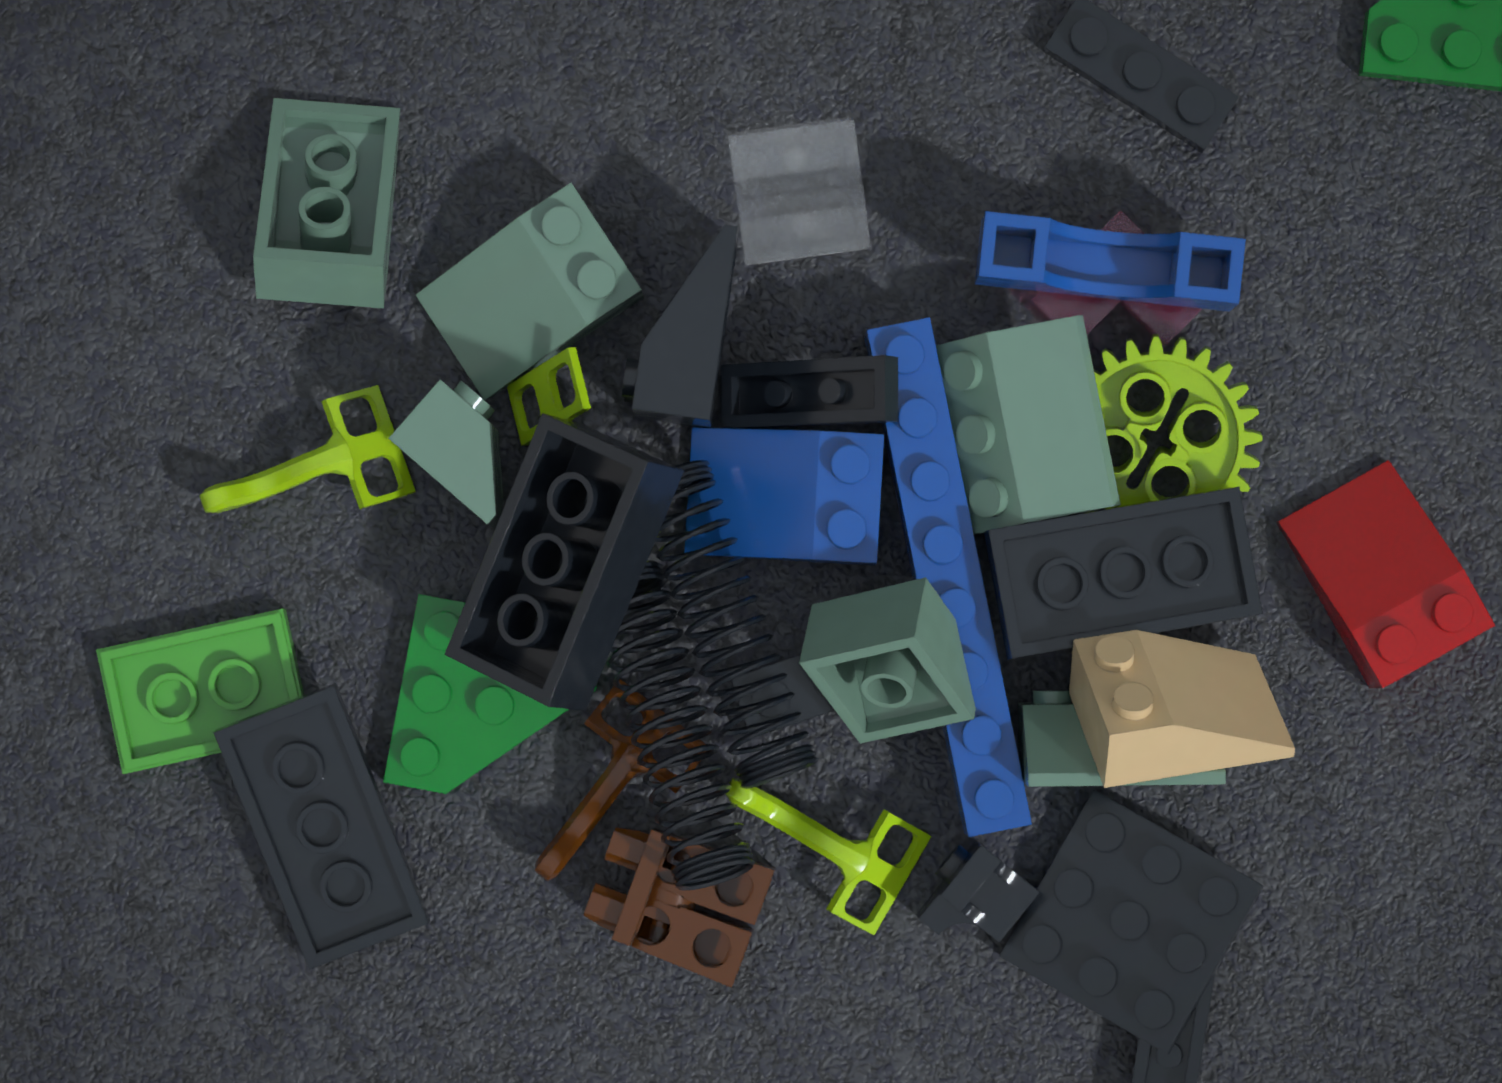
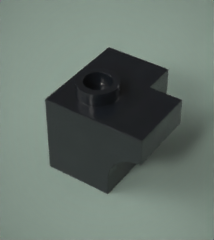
[916,841,1040,943]

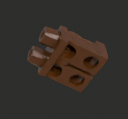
[584,827,776,988]

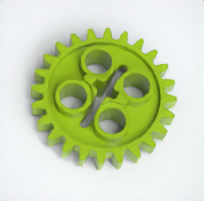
[1087,334,1263,513]

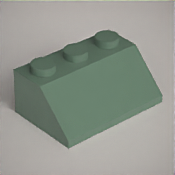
[936,315,1121,534]
[1018,690,1226,787]

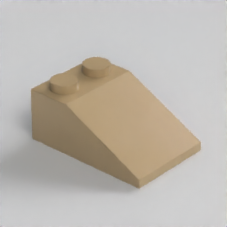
[1069,630,1295,788]

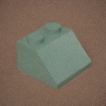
[388,379,504,529]
[799,577,976,744]

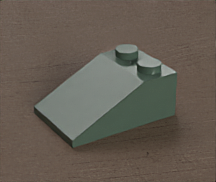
[253,98,400,309]
[416,183,644,401]

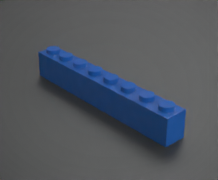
[864,317,1032,837]

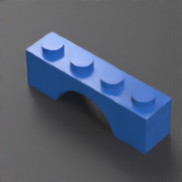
[975,211,1246,312]

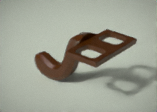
[534,679,706,881]

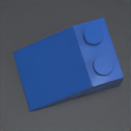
[685,428,884,566]

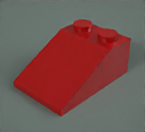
[1277,460,1496,688]

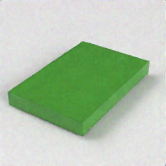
[96,609,304,774]

